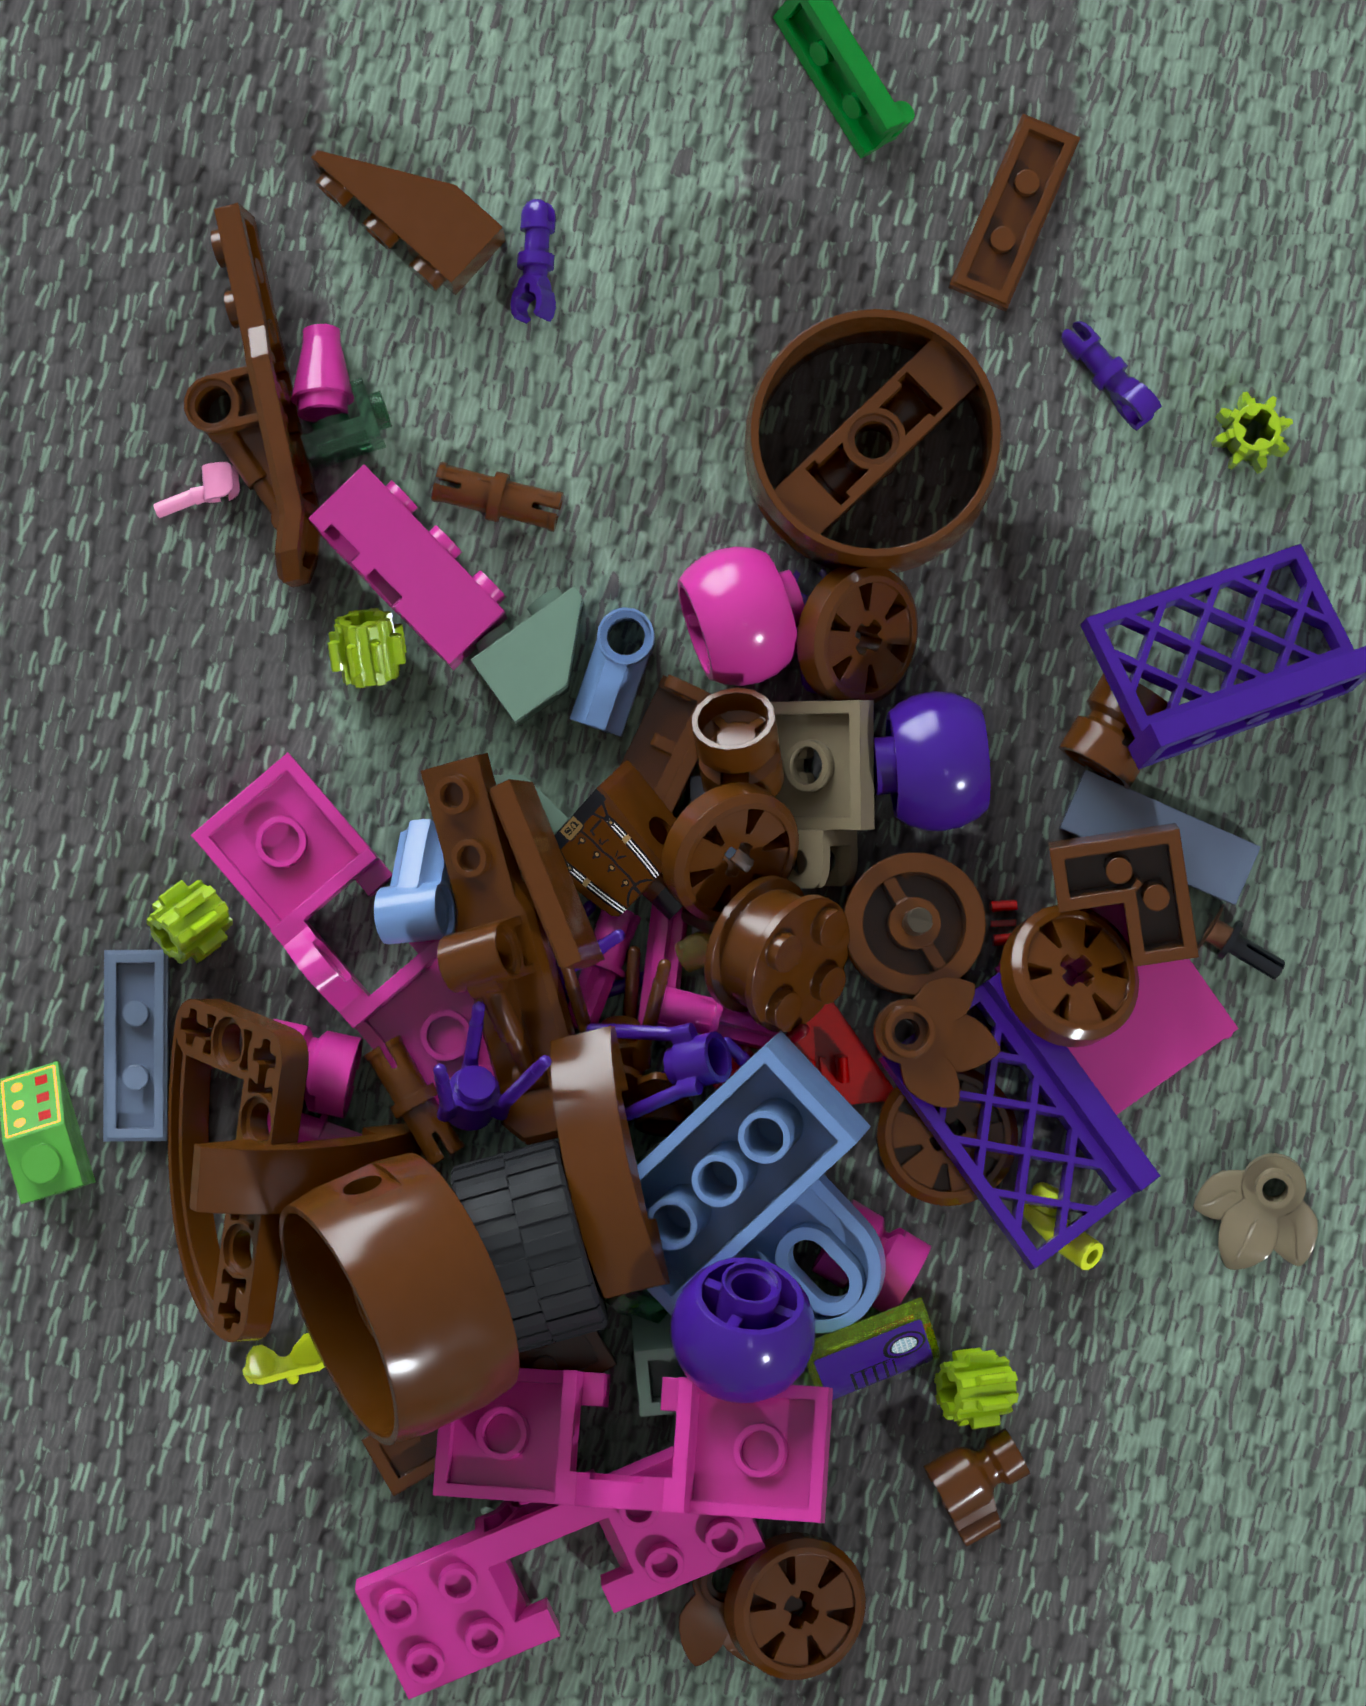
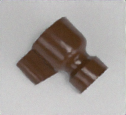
[923,1429,1030,1547]

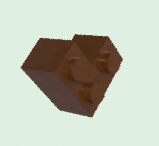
[1049,823,1199,967]

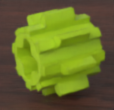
[1211,392,1293,474]
[327,608,407,688]
[146,880,233,964]
[934,1347,1019,1429]

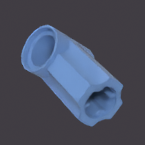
[569,607,656,737]
[374,819,456,945]

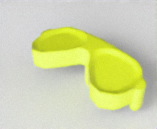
[242,1333,325,1385]

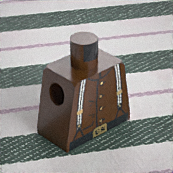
[555,760,683,920]

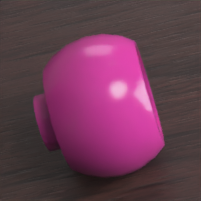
[677,547,805,686]

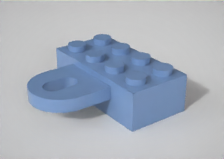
[637,1031,886,1333]

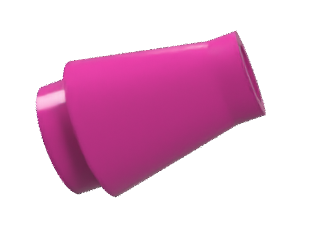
[291,324,354,423]

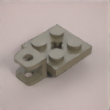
[771,700,875,888]

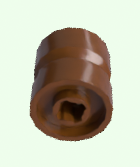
[1059,674,1168,789]
[692,688,784,796]

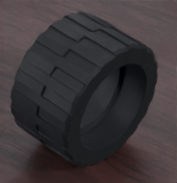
[451,1139,608,1353]

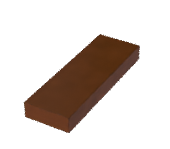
[948,114,1080,312]
[489,779,605,969]

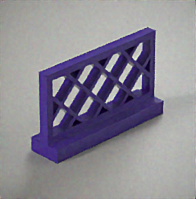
[1080,544,1366,770]
[878,971,1160,1270]

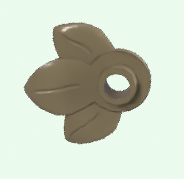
[1193,1153,1318,1270]

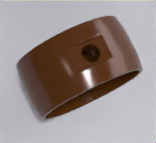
[744,309,1003,573]
[279,1153,519,1446]

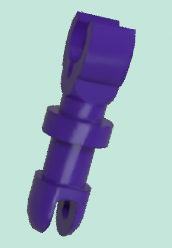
[511,199,556,324]
[1061,321,1162,431]

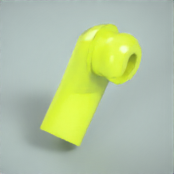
[1023,1182,1104,1270]

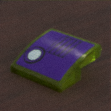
[807,1297,940,1400]

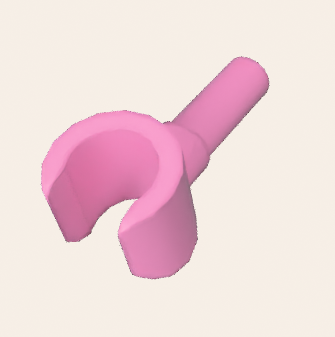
[154,462,240,518]

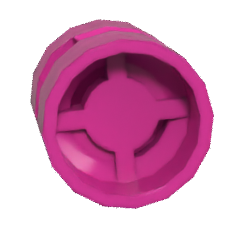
[273,1019,363,1118]
[811,1199,931,1317]

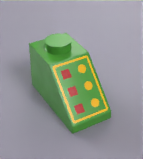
[0,1061,96,1204]

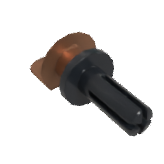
[1197,904,1285,979]

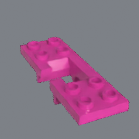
[191,752,494,1104]
[433,1368,833,1523]
[355,1446,766,1699]

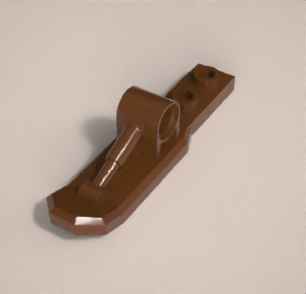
[184,203,321,588]
[420,753,575,1145]

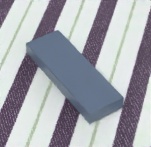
[1059,770,1261,905]
[103,950,170,1142]

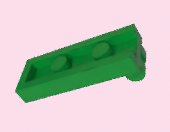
[773,0,915,159]

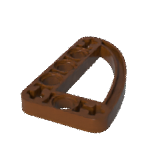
[168,999,309,1342]

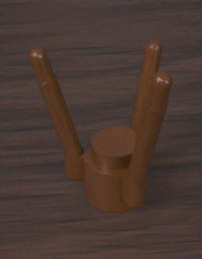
[561,946,671,1076]

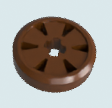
[797,566,918,703]
[661,782,799,922]
[1000,905,1139,1047]
[876,1069,1018,1206]
[724,1532,866,1680]

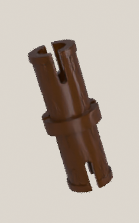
[431,462,564,532]
[364,1035,465,1166]

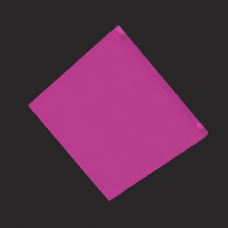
[994,903,1238,1115]

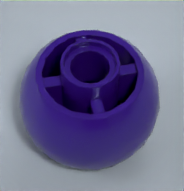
[874,691,991,831]
[671,1257,816,1403]

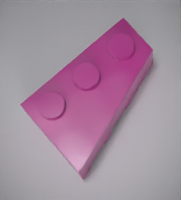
[308,464,507,671]

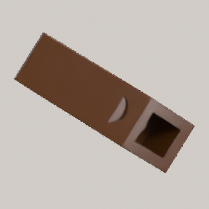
[311,150,506,296]

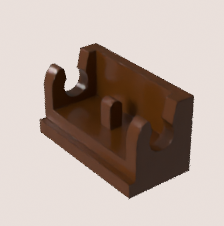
[620,675,711,815]

